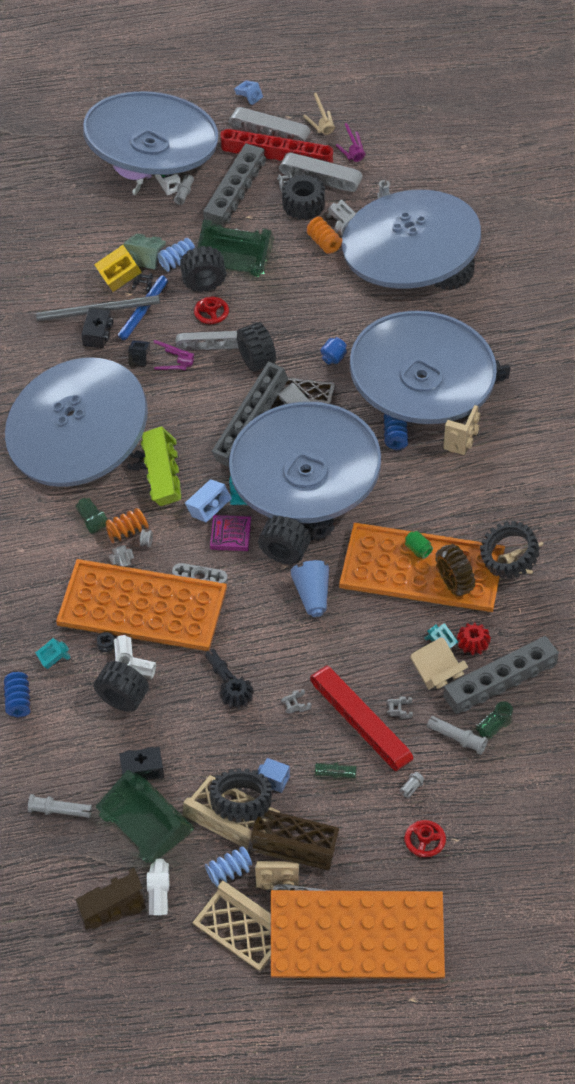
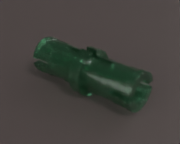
[315,762,357,779]

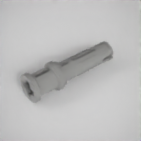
[427,716,488,755]
[28,794,92,818]

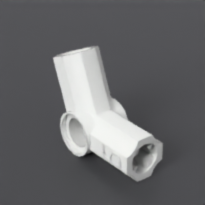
[114,635,156,680]
[147,859,169,915]

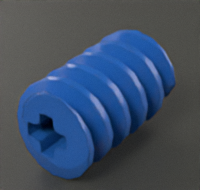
[383,413,408,450]
[4,672,31,717]

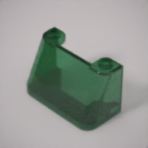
[197,220,274,276]
[95,770,195,863]

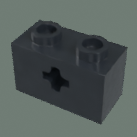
[81,308,114,348]
[119,747,164,784]

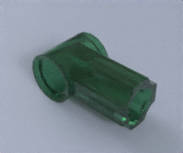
[75,497,108,534]
[476,701,513,740]

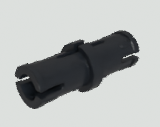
[204,649,234,683]

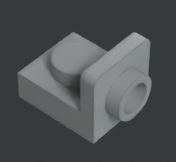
[326,199,356,223]

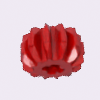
[457,622,491,656]

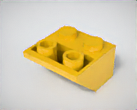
[94,245,142,292]

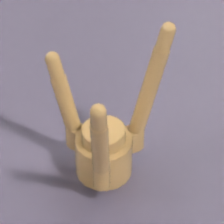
[303,93,335,135]
[498,542,543,574]

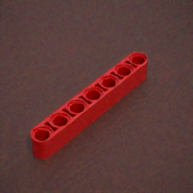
[220,129,333,163]
[310,665,414,771]

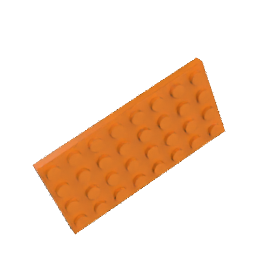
[339,523,505,612]
[56,559,227,651]
[271,890,445,979]

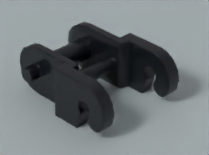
[132,271,154,292]
[127,450,148,471]

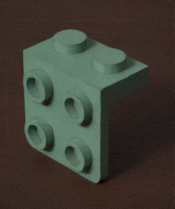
[123,234,166,269]

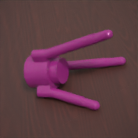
[335,123,366,162]
[153,340,194,371]

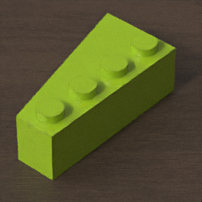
[141,426,181,506]

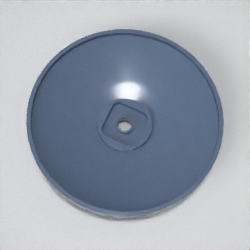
[83,91,218,175]
[342,190,481,289]
[350,311,497,424]
[5,358,148,487]
[229,402,381,523]

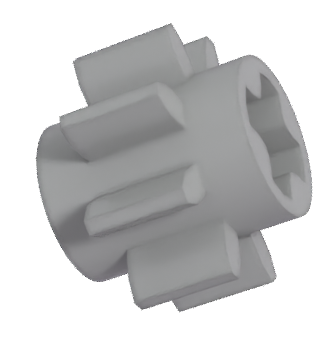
[108,545,134,567]

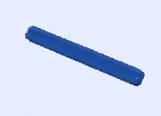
[118,276,168,341]

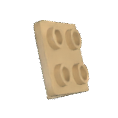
[444,405,481,455]
[410,638,468,690]
[255,861,299,890]

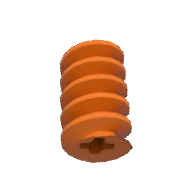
[306,216,343,254]
[106,508,149,544]

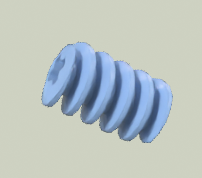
[157,238,195,272]
[205,846,252,887]

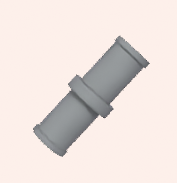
[174,174,194,205]

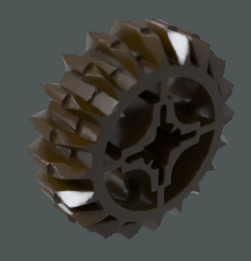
[435,544,475,596]

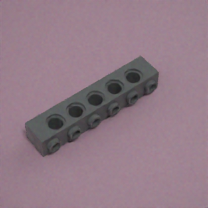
[203,143,266,229]
[212,362,288,467]
[443,636,559,714]

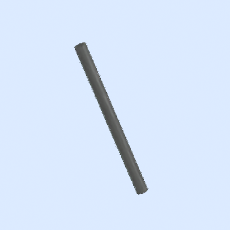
[36,295,160,321]

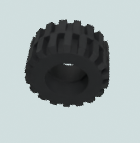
[282,174,325,220]
[180,246,227,292]
[237,322,276,372]
[258,516,311,565]
[93,661,149,712]

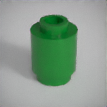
[405,531,433,559]

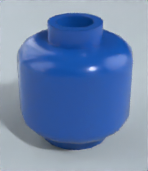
[320,337,347,365]

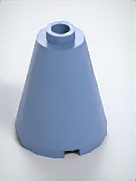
[290,560,329,617]

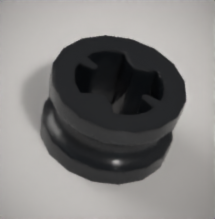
[97,632,114,652]

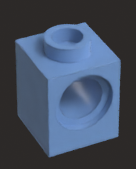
[258,758,290,793]

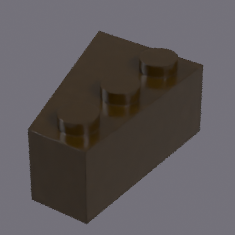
[76,867,146,930]

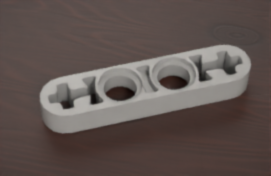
[176,331,238,350]

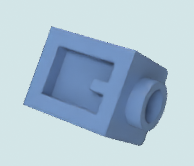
[234,80,263,105]

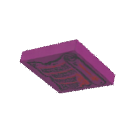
[210,515,251,551]

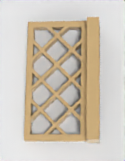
[183,775,280,853]
[193,881,271,972]

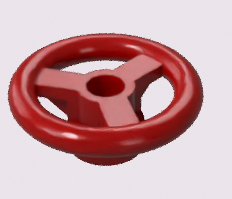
[194,297,229,324]
[404,820,446,857]

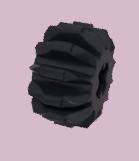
[302,518,335,541]
[220,675,254,710]

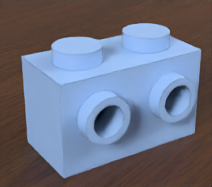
[185,479,232,522]

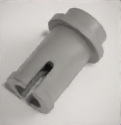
[377,180,390,199]
[399,772,424,799]

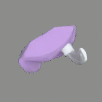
[113,165,152,195]

